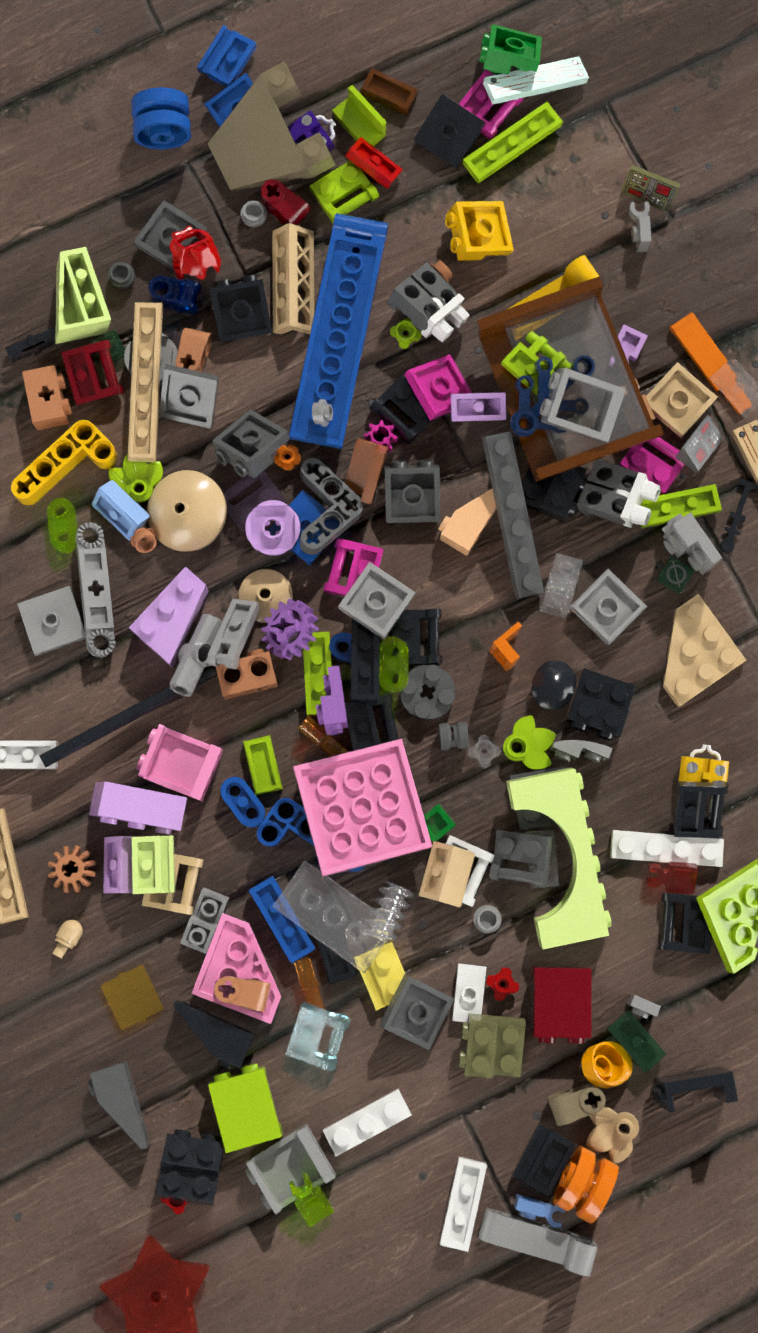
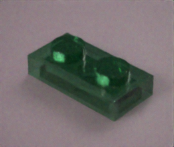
[606,1010,667,1073]

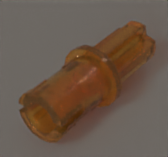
[297,716,348,757]
[294,957,326,1016]

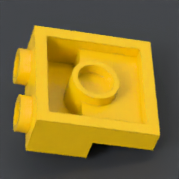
[445,201,514,261]

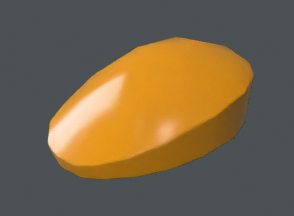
[581,1041,633,1089]

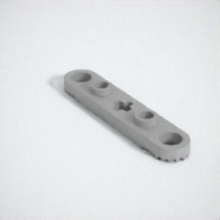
[75,522,115,658]

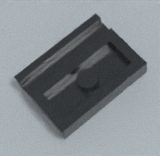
[512,1123,576,1197]

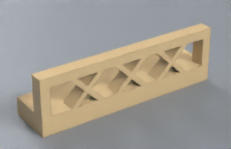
[272,223,314,335]

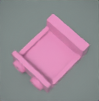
[136,724,223,802]

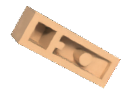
[438,489,497,556]

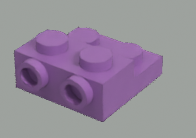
[316,666,348,735]

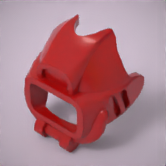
[169,225,221,280]

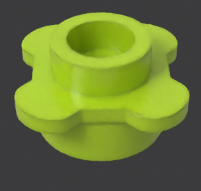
[390,318,422,349]

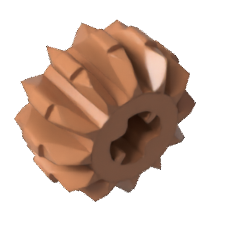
[48,845,96,893]

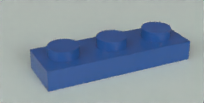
[249,876,316,964]

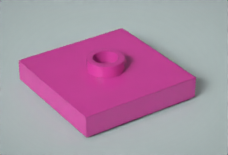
[404,354,472,420]

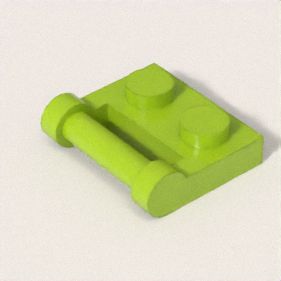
[310,161,379,224]

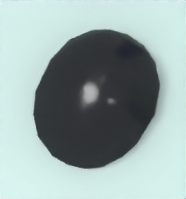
[532,660,576,710]

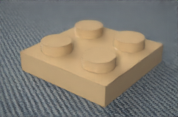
[646,362,718,438]

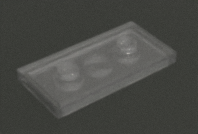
[272,860,397,973]

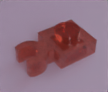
[646,861,698,894]

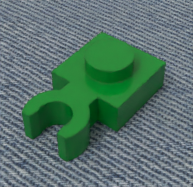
[424,804,457,842]

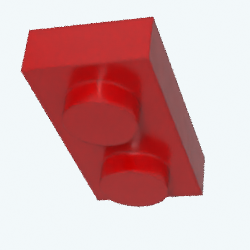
[345,137,403,189]

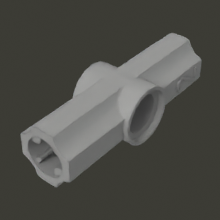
[169,614,222,697]

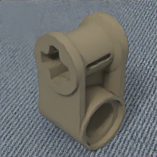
[547,1083,606,1126]

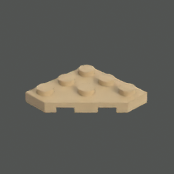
[662,594,746,707]

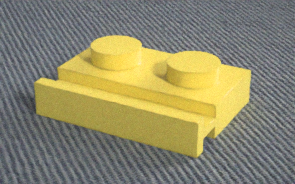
[354,942,405,1010]

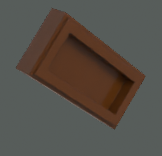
[360,68,418,116]

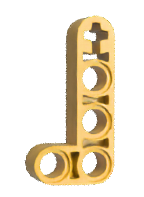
[508,255,599,341]
[11,420,118,506]

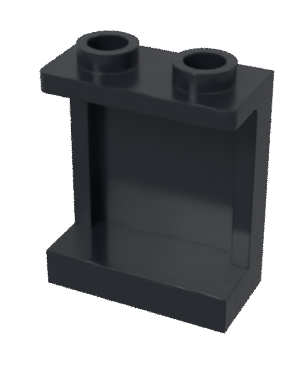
[651,1066,738,1112]

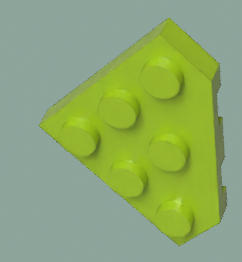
[696,859,758,974]

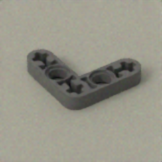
[299,458,364,555]

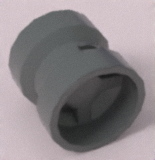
[438,721,469,751]

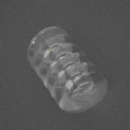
[362,880,414,943]

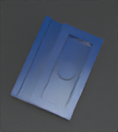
[197,25,257,87]

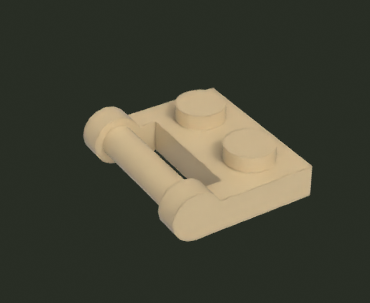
[142,854,204,915]

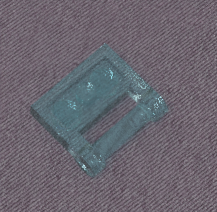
[286,1002,351,1071]

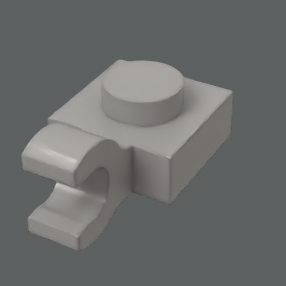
[628,202,651,252]

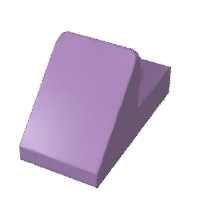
[450,393,506,422]

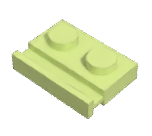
[132,835,175,894]

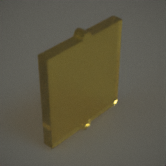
[100,964,164,1030]

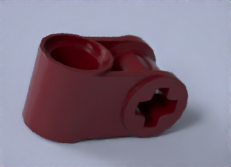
[261,179,311,226]

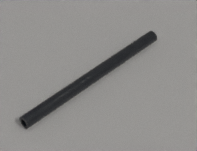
[39,666,218,767]

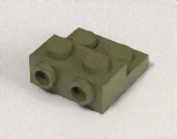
[459,1013,526,1078]

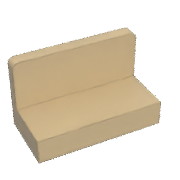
[419,841,475,907]

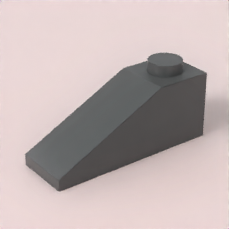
[88,1061,151,1150]

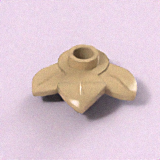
[586,1107,639,1164]

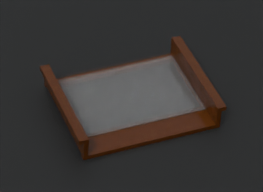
[477,276,664,482]

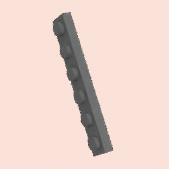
[482,431,544,598]

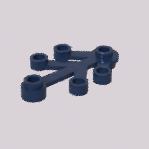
[510,355,595,437]

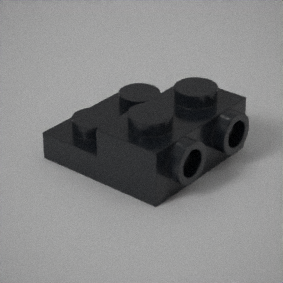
[210,275,272,342]
[522,466,588,522]
[566,668,636,741]
[156,1130,224,1206]

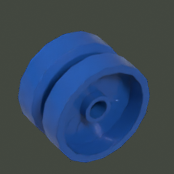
[131,87,192,150]

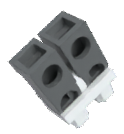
[387,262,470,342]
[577,459,661,528]

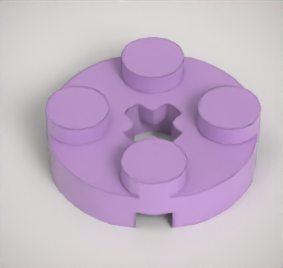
[245,500,300,556]

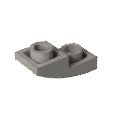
[550,740,613,763]
[180,888,229,954]

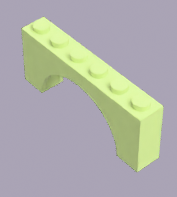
[506,768,612,949]

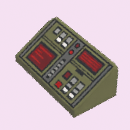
[621,165,680,212]

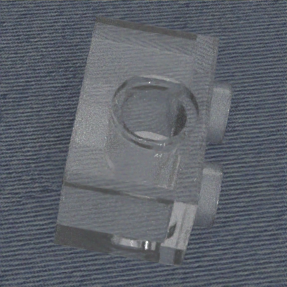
[539,553,583,618]

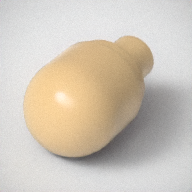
[52,920,83,959]

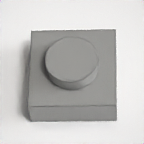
[626,994,661,1019]

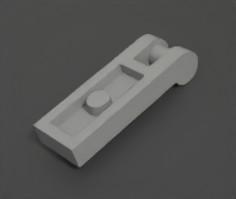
[207,599,260,669]

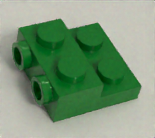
[479,24,542,75]

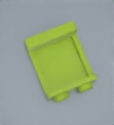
[208,1063,283,1153]

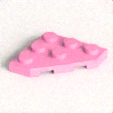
[191,913,281,1024]

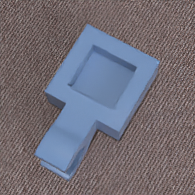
[513,1194,565,1228]

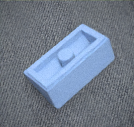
[91,481,150,541]

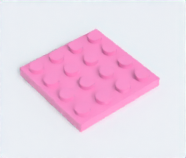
[293,739,432,877]

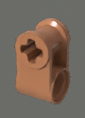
[175,327,212,372]
[214,976,271,1012]

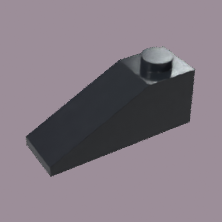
[173,999,255,1070]

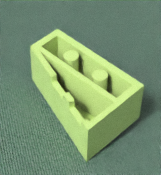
[55,247,111,344]

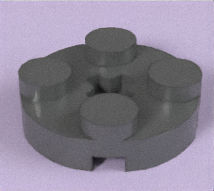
[400,665,455,720]

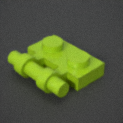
[501,331,571,396]

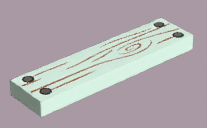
[483,57,589,105]

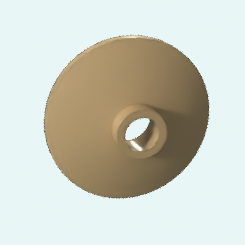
[238,569,293,623]

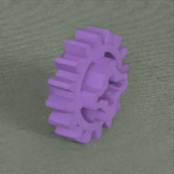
[261,599,319,660]

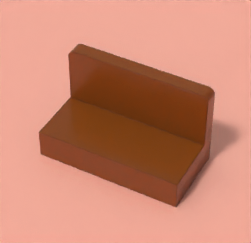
[345,438,389,504]

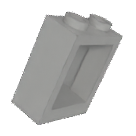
[540,368,626,442]

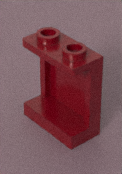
[532,967,592,1043]

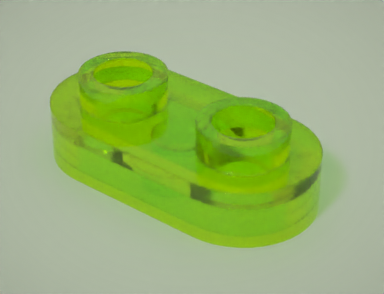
[47,498,78,553]
[379,637,408,693]

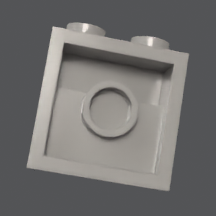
[662,513,722,575]

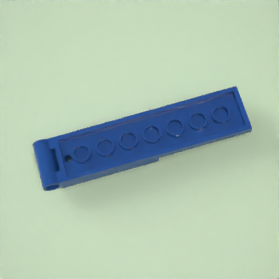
[289,213,388,449]

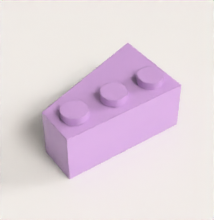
[129,567,209,669]
[89,781,187,835]

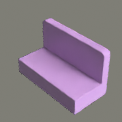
[103,836,133,893]

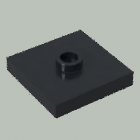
[413,94,486,170]

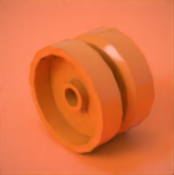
[553,1146,619,1224]

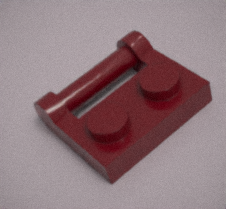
[61,340,124,406]

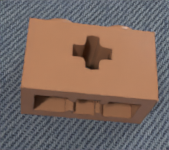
[22,365,72,431]

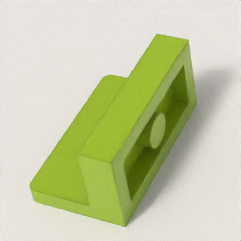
[332,85,386,146]

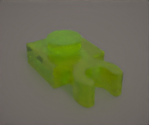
[289,1173,335,1227]

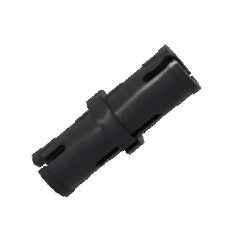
[5,326,56,363]

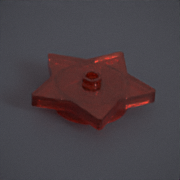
[100,1234,210,1333]

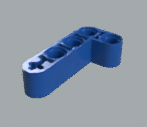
[257,798,366,872]

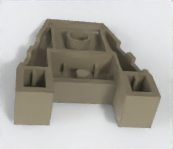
[208,61,336,191]

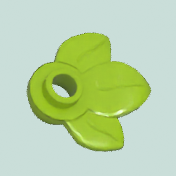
[108,454,163,503]
[503,715,556,770]

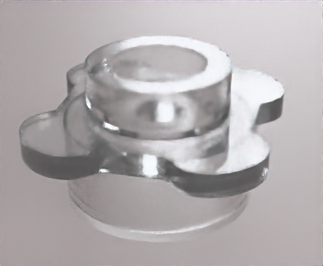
[468,735,501,768]

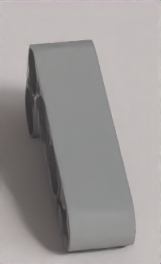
[478,1208,598,1276]

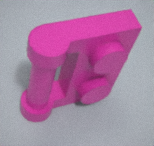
[459,69,524,139]
[619,437,685,495]
[323,538,384,597]

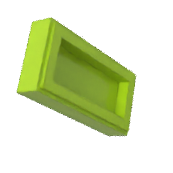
[243,735,283,796]

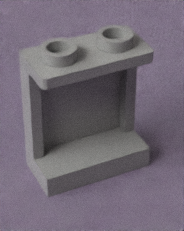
[245,1123,336,1215]

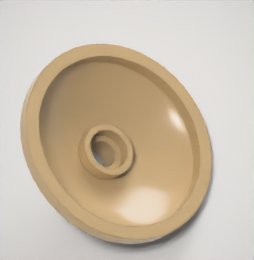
[147,470,227,552]

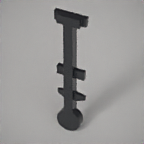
[720,479,758,553]

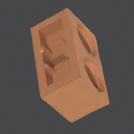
[216,649,278,700]

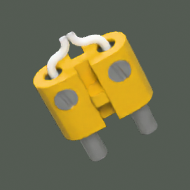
[678,744,729,812]

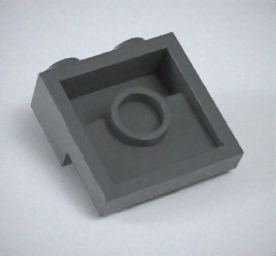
[212,409,290,478]
[384,460,440,523]

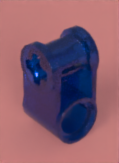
[148,276,202,314]

